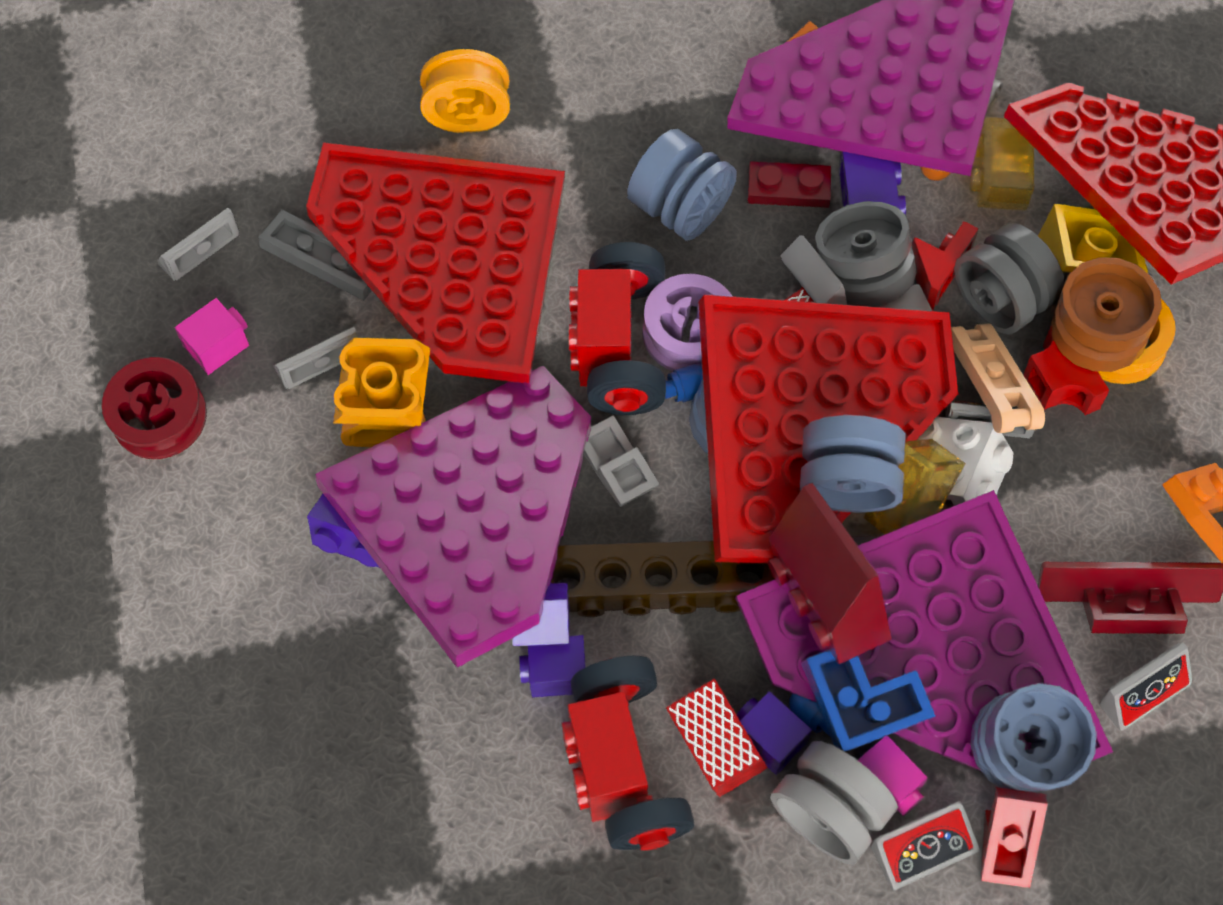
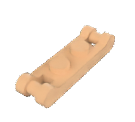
[951,323,1045,433]

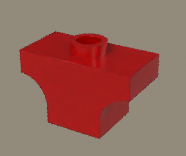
[1023,326,1110,415]

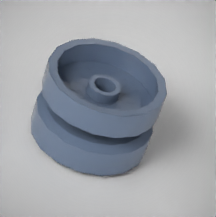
[800,415,905,513]

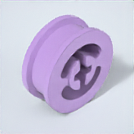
[642,274,733,371]

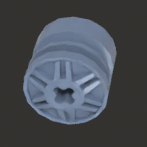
[627,129,737,241]
[971,683,1096,792]

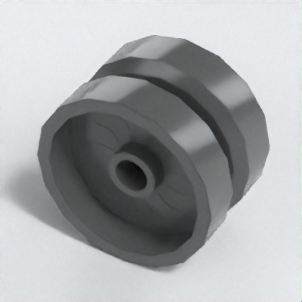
[815,201,917,307]
[954,223,1065,335]

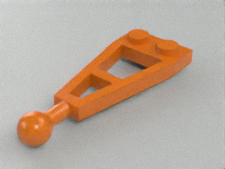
[1162,463,1223,564]

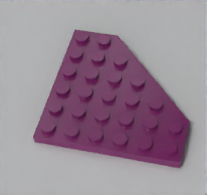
[727,0,1015,176]
[315,366,591,668]
[735,490,1113,772]

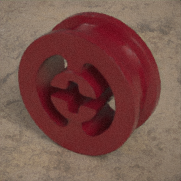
[102,357,207,459]

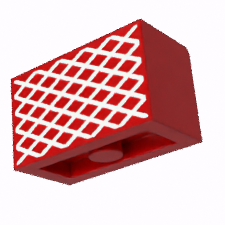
[666,678,768,797]

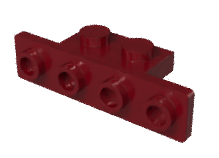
[1037,562,1223,634]

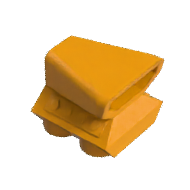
[333,338,430,447]

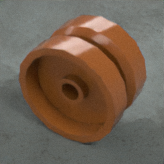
[1051,258,1162,372]

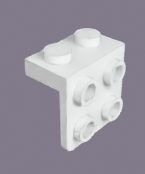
[898,417,1014,506]

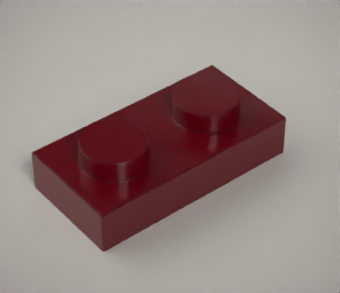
[748,161,831,208]

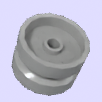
[770,741,898,865]

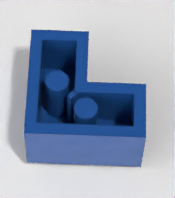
[801,650,935,752]

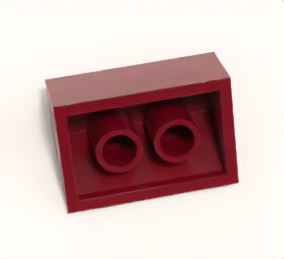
[768,483,892,664]

